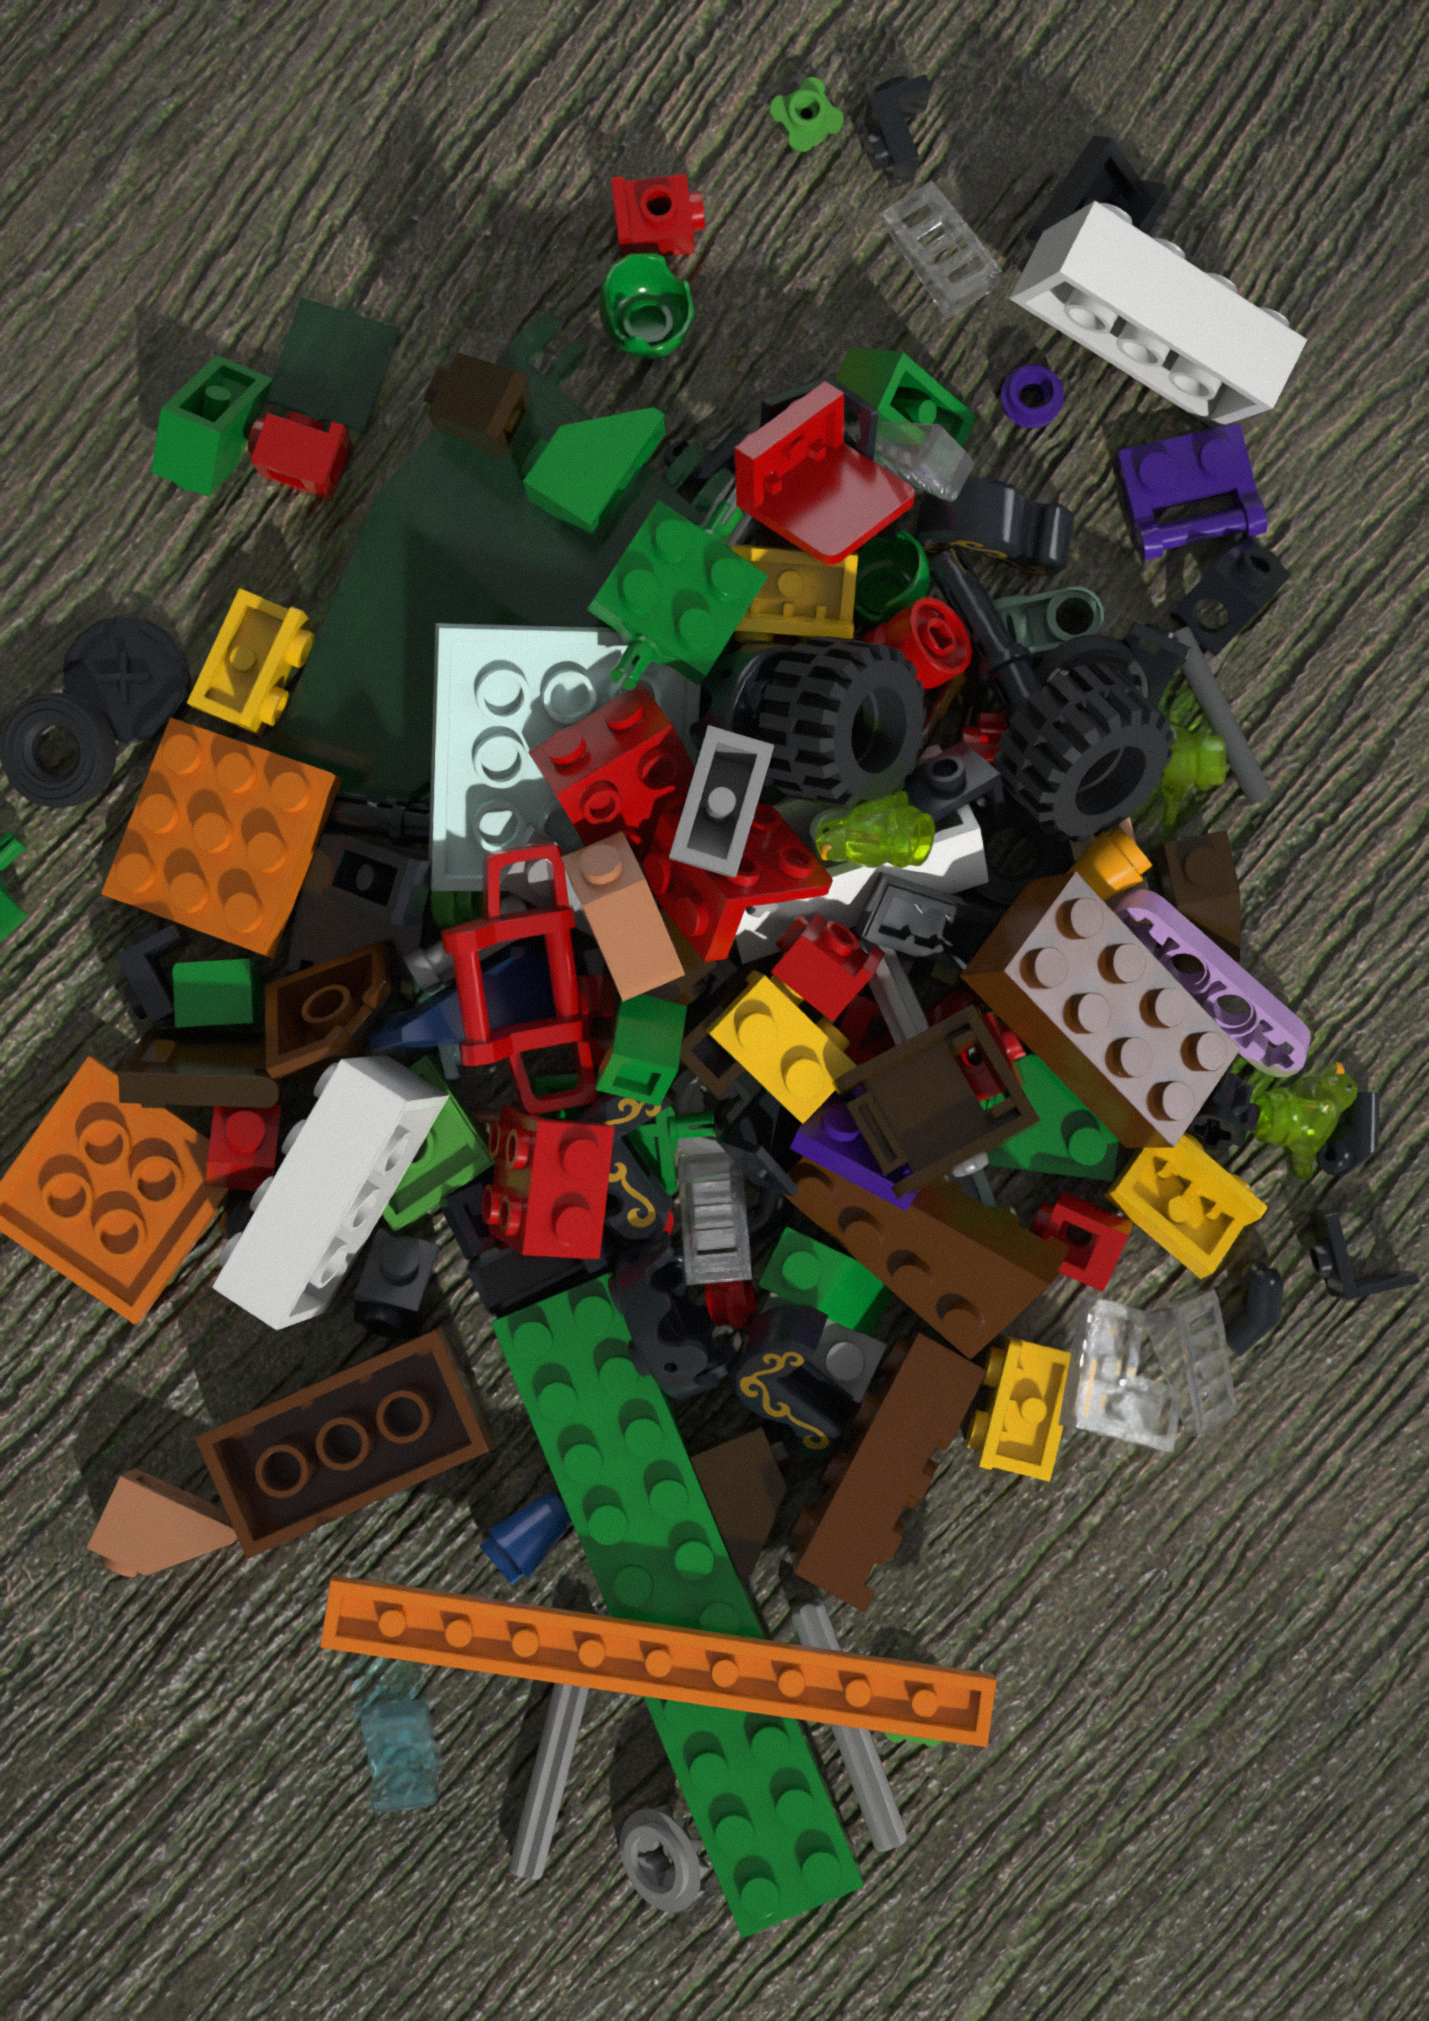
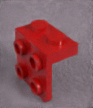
[734,381,915,565]
[528,683,695,864]
[642,803,833,962]
[481,1106,615,1259]

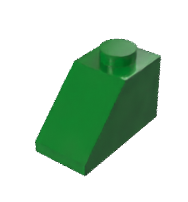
[836,348,976,472]
[151,355,273,497]
[521,407,666,542]
[756,1224,893,1337]

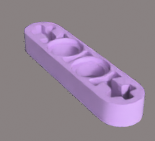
[1113,889,1311,1077]

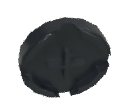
[62,617,192,744]

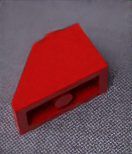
[205,1093,283,1191]

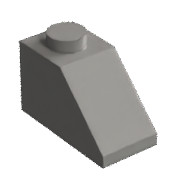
[669,725,774,878]

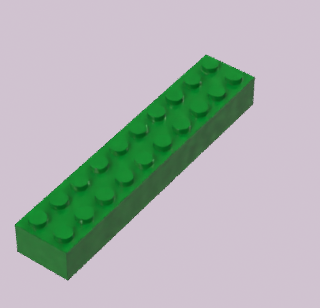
[491,1268,864,1938]

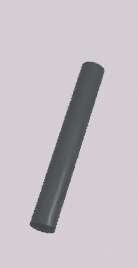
[1173,626,1273,806]

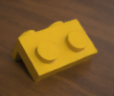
[728,544,858,644]
[187,588,315,737]
[705,970,857,1124]
[1104,1132,1267,1279]
[966,1335,1081,1482]

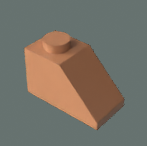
[560,831,685,1001]
[87,1468,238,1577]

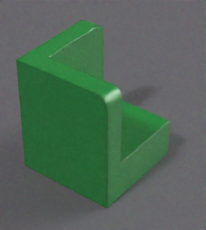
[172,959,264,1030]
[595,994,687,1106]

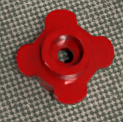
[705,1263,757,1331]

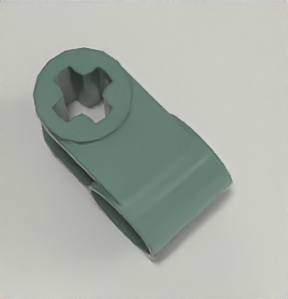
[992,587,1104,665]

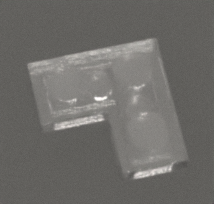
[1058,1297,1184,1452]

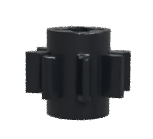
[1185,1072,1262,1150]

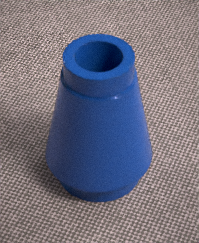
[479,1490,572,1585]

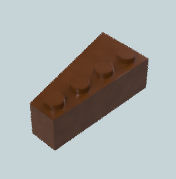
[782,1155,1071,1360]
[786,1328,987,1613]

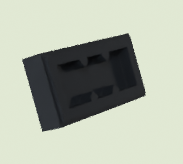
[854,872,1001,971]

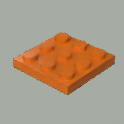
[101,717,343,958]
[0,1056,233,1325]

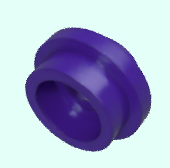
[1000,364,1064,428]

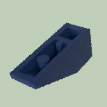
[369,946,556,1050]

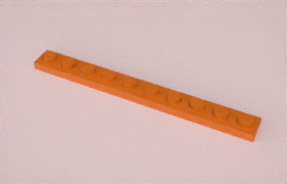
[320,1575,997,1747]

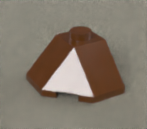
[265,940,391,1079]

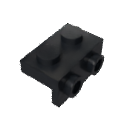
[1025,135,1172,250]

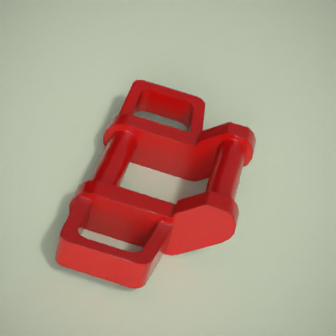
[441,842,597,1114]

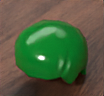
[599,253,695,359]
[853,529,931,628]

